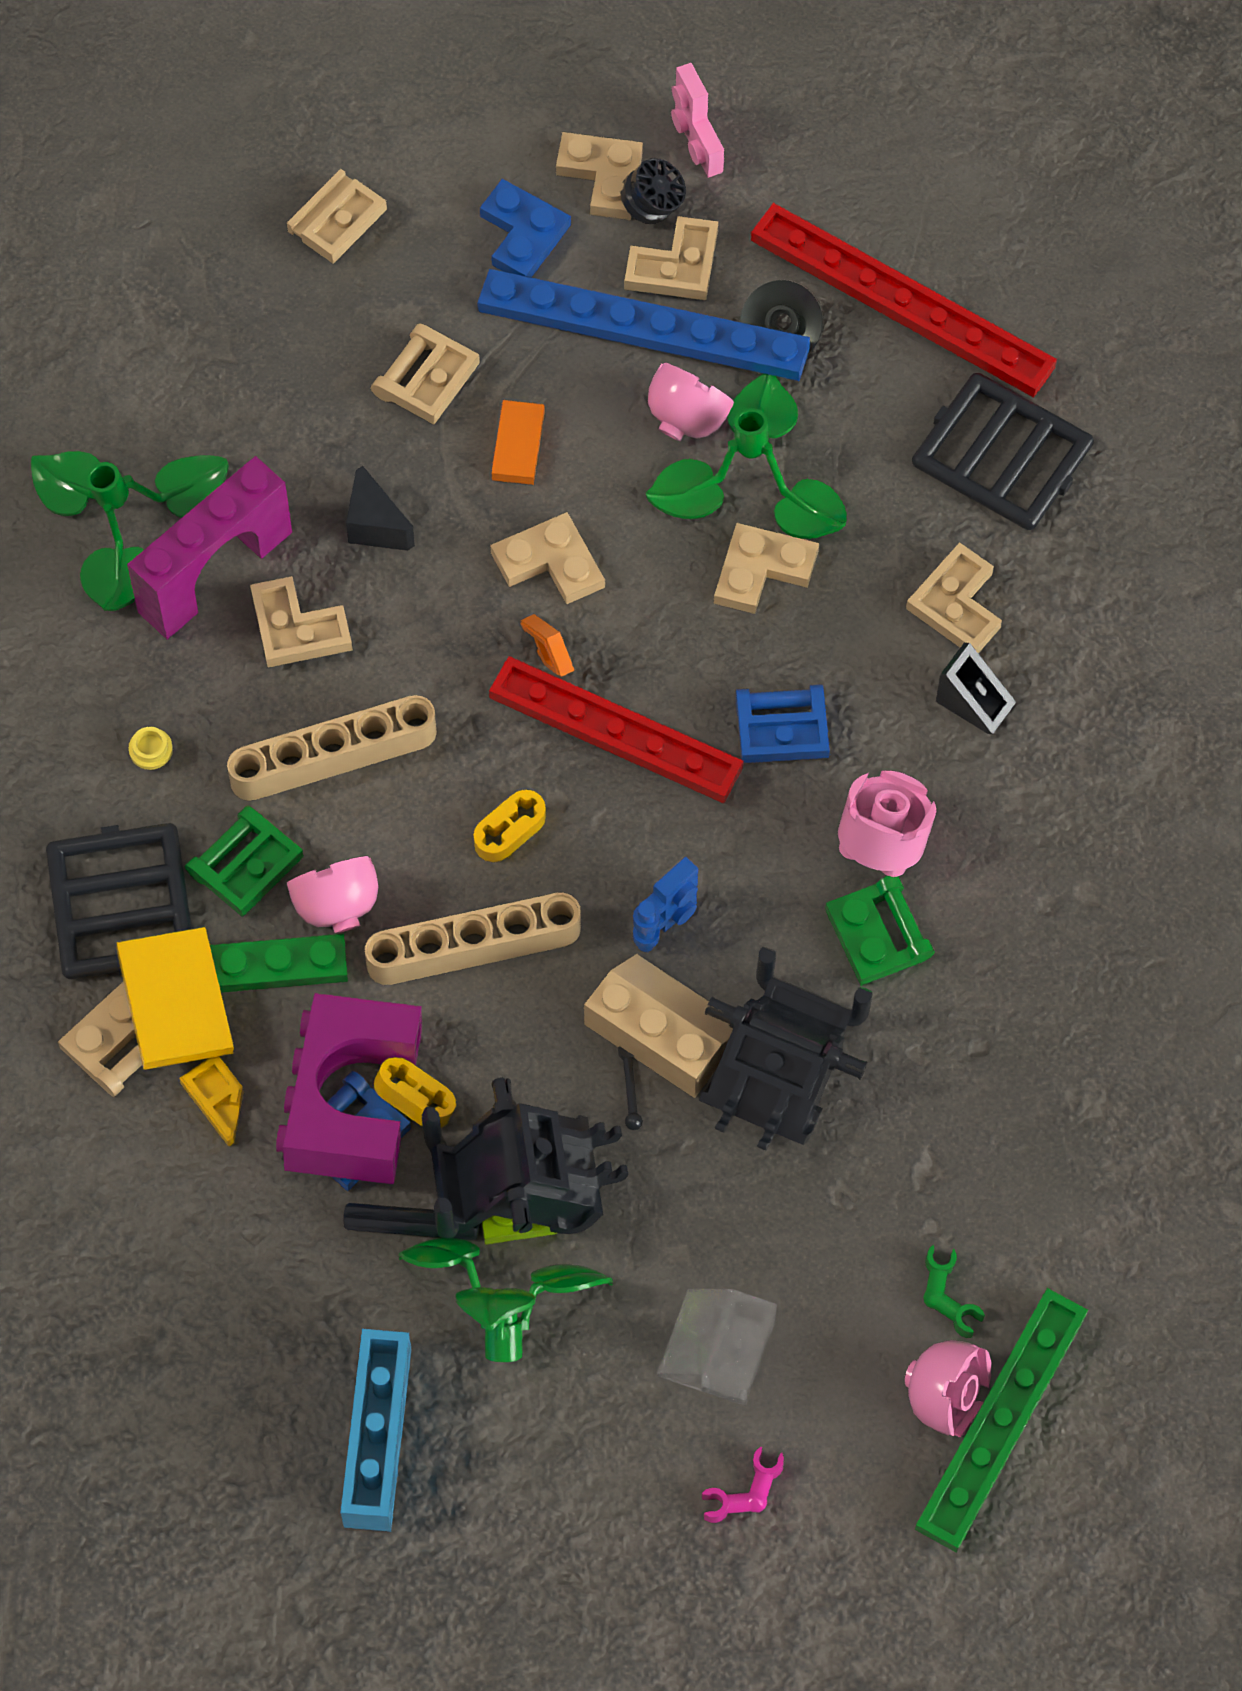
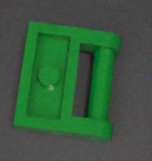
[185,805,304,917]
[825,876,935,986]

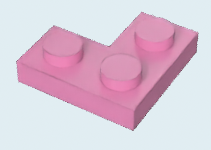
[671,63,724,178]

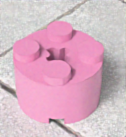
[838,771,936,877]

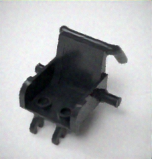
[699,947,873,1151]
[421,1077,629,1239]

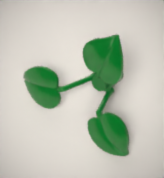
[646,373,847,539]
[31,451,229,611]
[399,1238,613,1362]

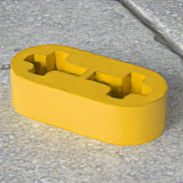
[473,790,546,862]
[374,1057,456,1128]

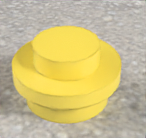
[128,727,173,770]

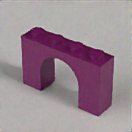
[127,456,293,640]
[276,993,422,1184]

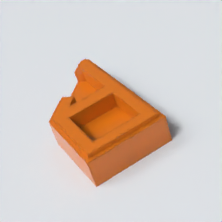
[520,614,575,677]

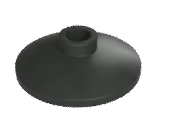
[740,280,823,354]

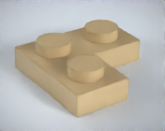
[556,132,643,220]
[624,216,718,300]
[490,512,605,604]
[714,523,819,614]
[906,542,1002,653]
[250,576,353,668]

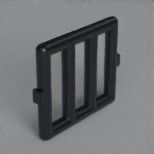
[912,373,1094,530]
[46,823,192,979]

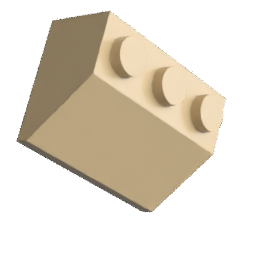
[584,954,733,1098]

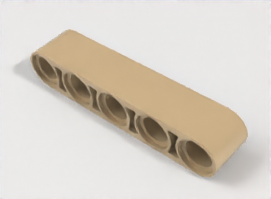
[227,695,437,801]
[365,893,581,985]

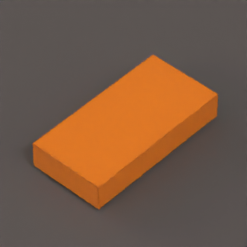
[491,400,545,485]

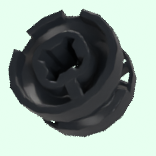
[620,158,686,224]

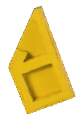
[179,1056,244,1146]

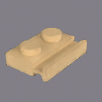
[287,169,387,264]

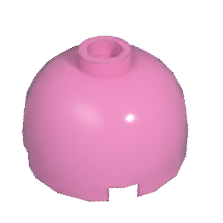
[648,363,734,441]
[287,856,378,934]
[905,1340,991,1437]

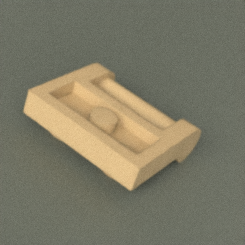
[371,324,480,424]
[58,981,142,1097]

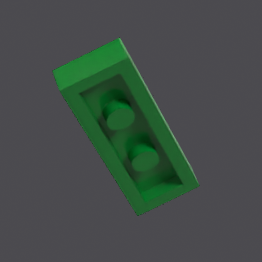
[210,934,348,993]

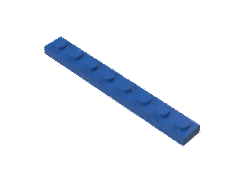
[477,269,810,381]

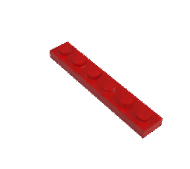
[489,656,744,804]

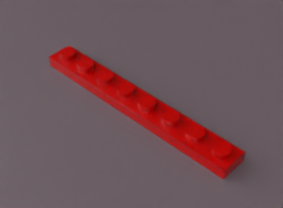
[751,203,1057,398]

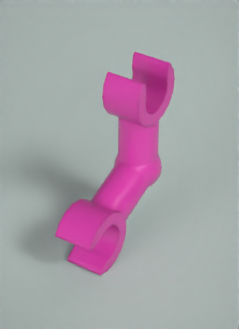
[702,1447,784,1523]

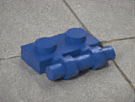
[633,857,698,952]

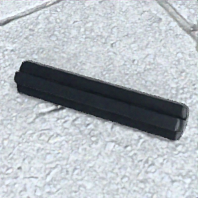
[343,1203,480,1240]

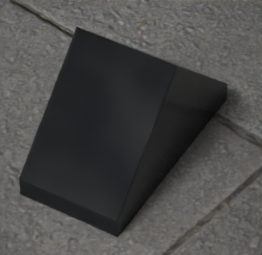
[346,466,415,551]
[936,642,1016,734]

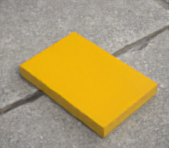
[116,927,234,1070]

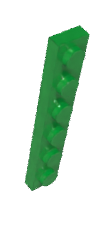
[915,1288,1088,1553]

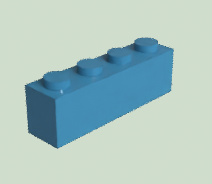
[340,1329,411,1532]

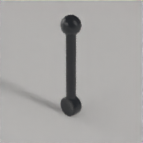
[618,1046,643,1131]

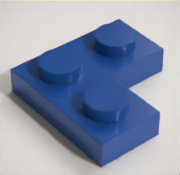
[480,179,571,278]

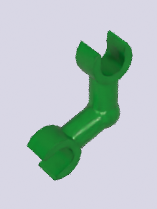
[923,1245,985,1338]

